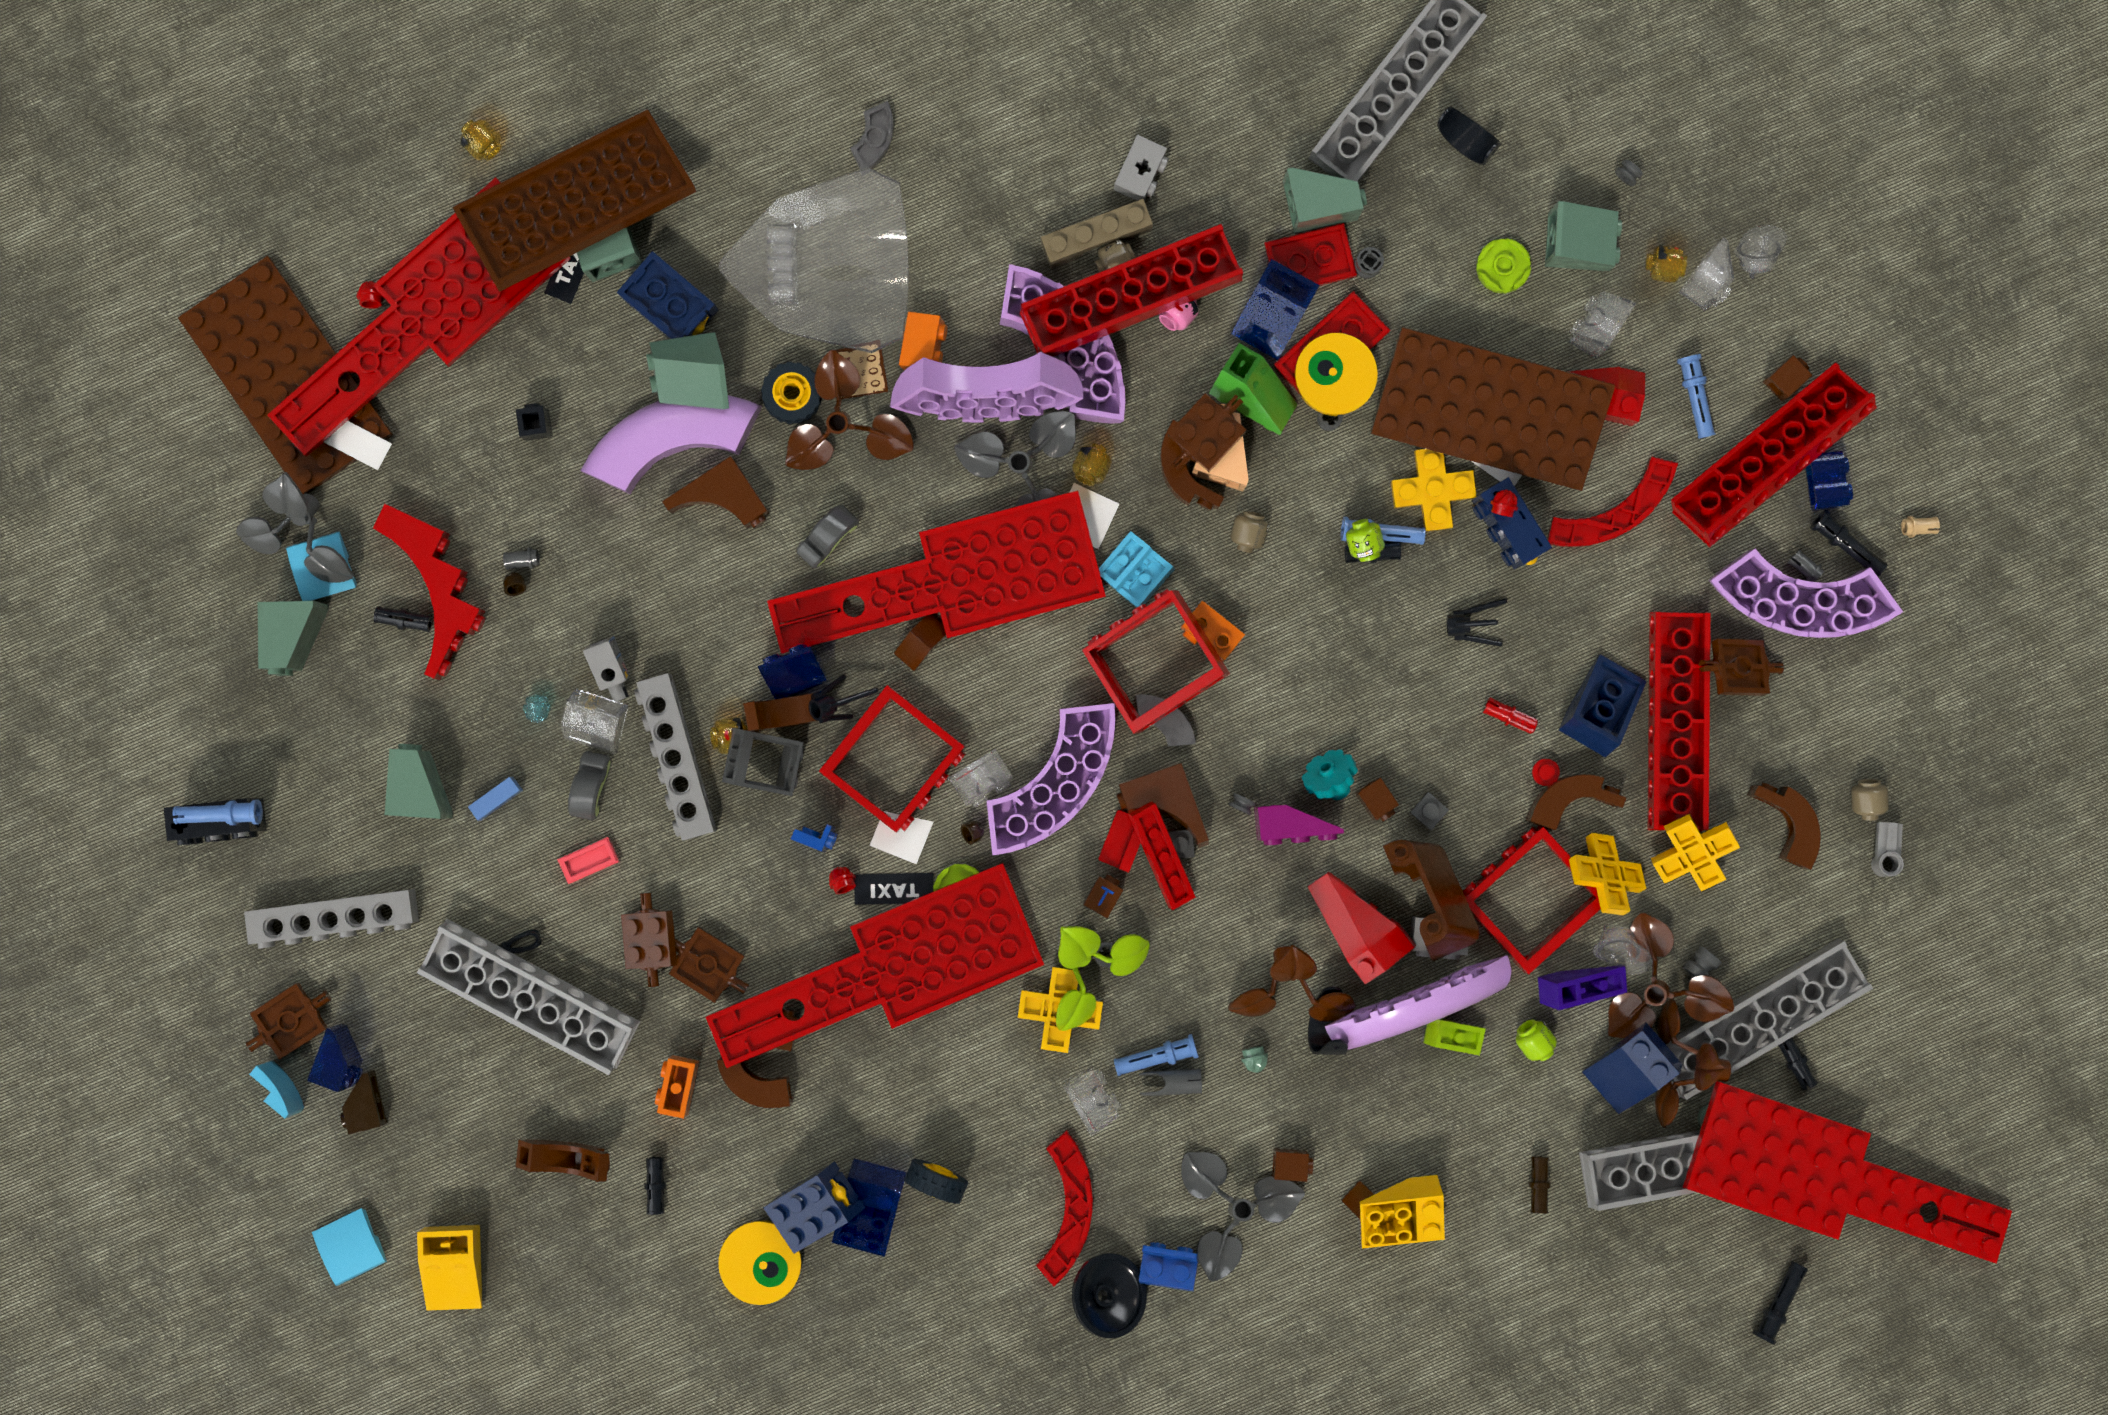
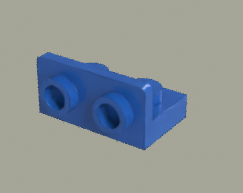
[791,824,838,853]
[1139,1242,1199,1292]

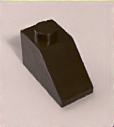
[340,1070,387,1135]

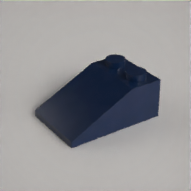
[1559,654,1647,757]
[1582,1022,1683,1114]

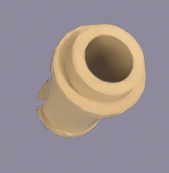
[1901,516,1940,538]

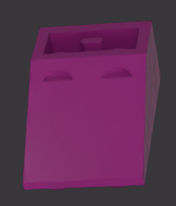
[1254,805,1344,845]

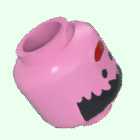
[1159,299,1199,331]

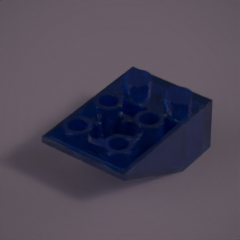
[1231,259,1320,360]
[758,644,829,699]
[832,1158,907,1257]

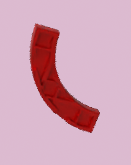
[1547,457,1678,547]
[1036,1130,1093,1287]

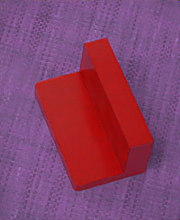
[1098,810,1140,873]

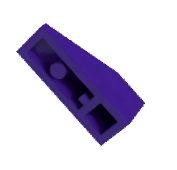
[1538,965,1627,1010]

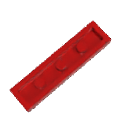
[1128,801,1196,910]

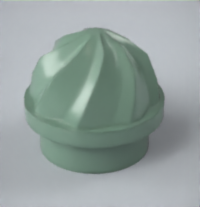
[1241,1046,1268,1073]

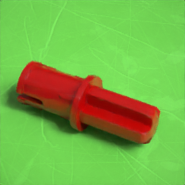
[1483,697,1538,734]

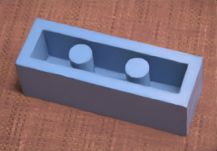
[468,777,523,821]

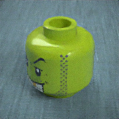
[1346,519,1385,562]
[1515,1019,1557,1061]

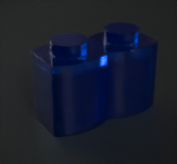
[1805,451,1853,511]

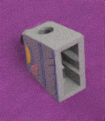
[583,636,629,702]

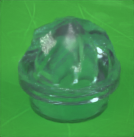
[523,695,551,723]

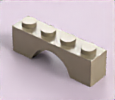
[1041,199,1153,269]

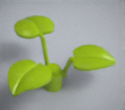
[1056,926,1150,1031]

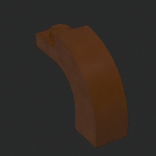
[1160,420,1224,511]
[1525,775,1626,830]
[1747,782,1821,870]
[717,1030,793,1108]
[515,1140,610,1182]

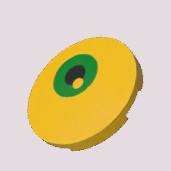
[1295,333,1378,416]
[718,1220,802,1305]

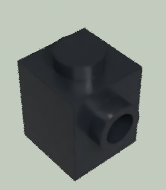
[516,403,553,441]

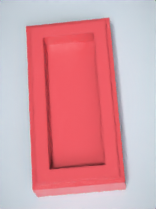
[557,837,620,884]

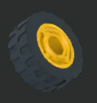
[761,361,822,425]
[904,1159,969,1204]

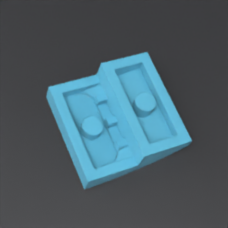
[286,531,357,601]
[1099,531,1175,608]
[249,1060,304,1119]
[312,1208,387,1286]

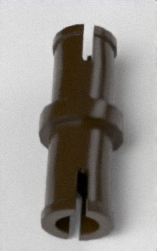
[1528,1156,1551,1214]

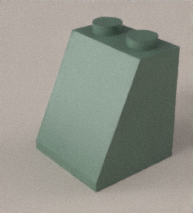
[1282,168,1367,234]
[1545,201,1622,271]
[577,226,643,282]
[646,332,729,409]
[257,601,328,676]
[384,744,453,819]

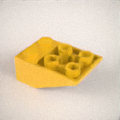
[1359,1175,1445,1249]
[417,1225,482,1310]

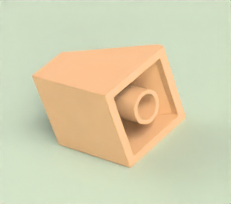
[1191,404,1248,491]

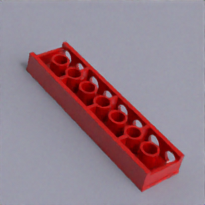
[1019,224,1244,357]
[1671,363,1877,548]
[1647,612,1711,831]

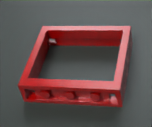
[1082,589,1230,734]
[819,685,966,833]
[1462,826,1601,974]

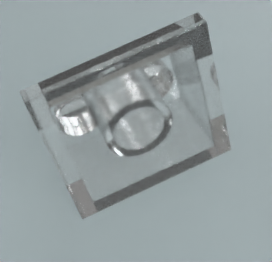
[1679,237,1734,311]
[1568,291,1636,359]
[561,689,628,755]
[948,749,1014,808]
[1063,1066,1121,1136]

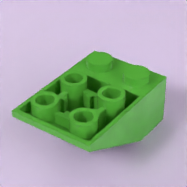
[1209,343,1298,435]

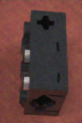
[164,798,267,846]

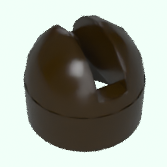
[503,572,526,596]
[960,821,984,845]

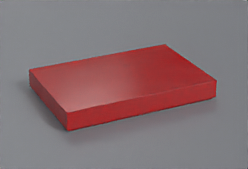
[1264,223,1357,297]

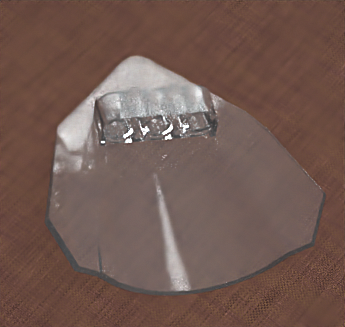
[719,167,909,353]

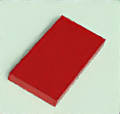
[1273,291,1391,395]

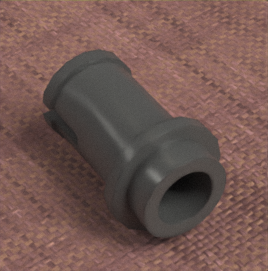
[503,547,540,570]
[1788,549,1824,582]

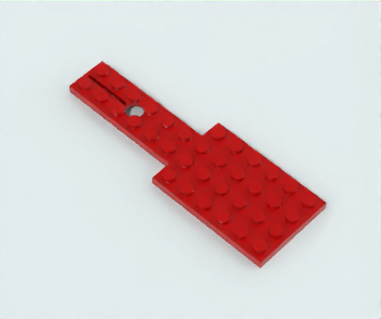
[267,177,571,457]
[767,490,1106,654]
[705,863,1044,1068]
[1683,1081,2012,1264]

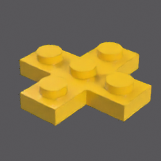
[1391,449,1477,532]
[1651,814,1740,891]
[1569,833,1646,915]
[1018,967,1103,1053]

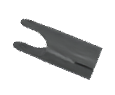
[1139,1069,1202,1096]

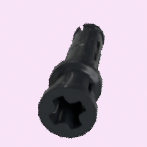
[1810,510,1888,577]
[1752,1261,1808,1345]

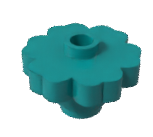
[1302,750,1358,800]

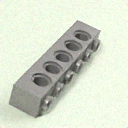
[634,673,717,841]
[244,889,419,949]

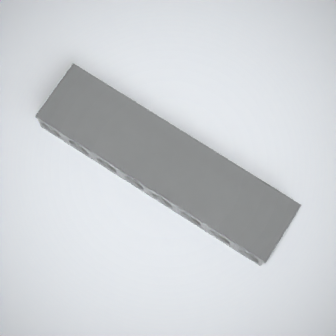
[1309,0,1487,182]
[417,919,641,1075]
[1666,939,1873,1100]
[1579,1130,1700,1211]

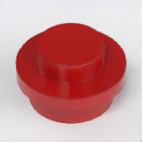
[1532,759,1560,786]

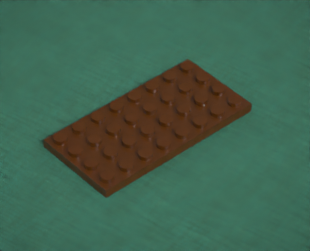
[452,109,696,292]
[178,256,393,494]
[1370,327,1616,491]

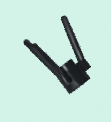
[1446,599,1507,646]
[808,675,878,724]

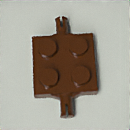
[1168,393,1247,472]
[1699,639,1784,696]
[621,893,677,987]
[669,927,749,1003]
[246,983,332,1060]

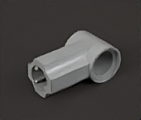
[1871,822,1904,877]

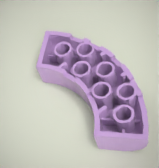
[1000,264,1125,424]
[890,352,1083,423]
[581,395,762,495]
[1709,549,1903,638]
[987,703,1115,855]
[1325,955,1511,1050]

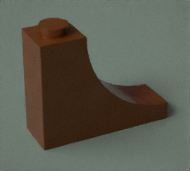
[662,456,770,529]
[743,693,818,733]
[1116,763,1209,848]

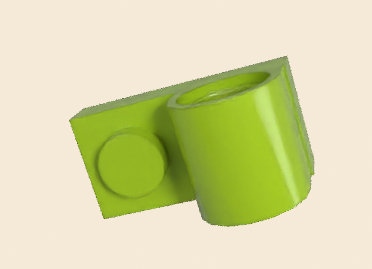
[1423,1018,1486,1056]

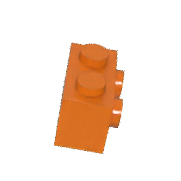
[899,312,947,371]
[1181,601,1245,661]
[655,1055,700,1119]

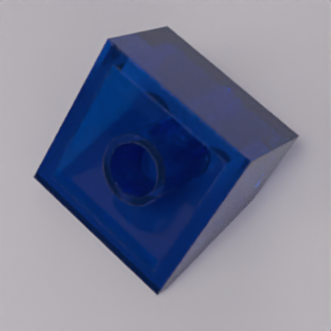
[307,1023,363,1092]

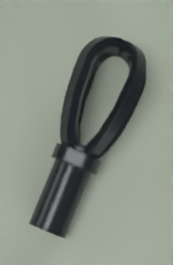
[498,929,542,954]

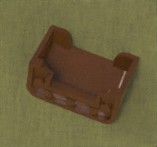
[1383,840,1479,962]

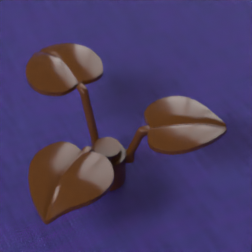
[785,350,914,470]
[1608,913,1735,1038]
[1228,945,1356,1021]
[1655,998,1731,1128]

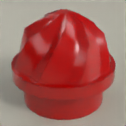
[356,281,385,309]
[1490,490,1518,517]
[829,867,856,894]

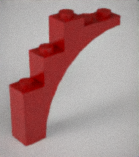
[373,503,485,680]

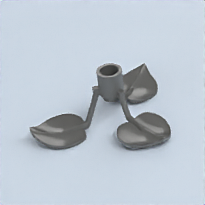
[954,411,1076,507]
[236,472,355,583]
[1181,1152,1305,1282]

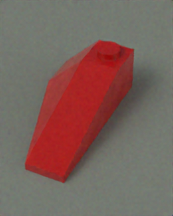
[1567,367,1645,426]
[1308,872,1416,984]

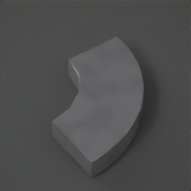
[850,101,893,174]
[1136,694,1196,747]

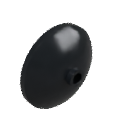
[1072,1253,1147,1338]

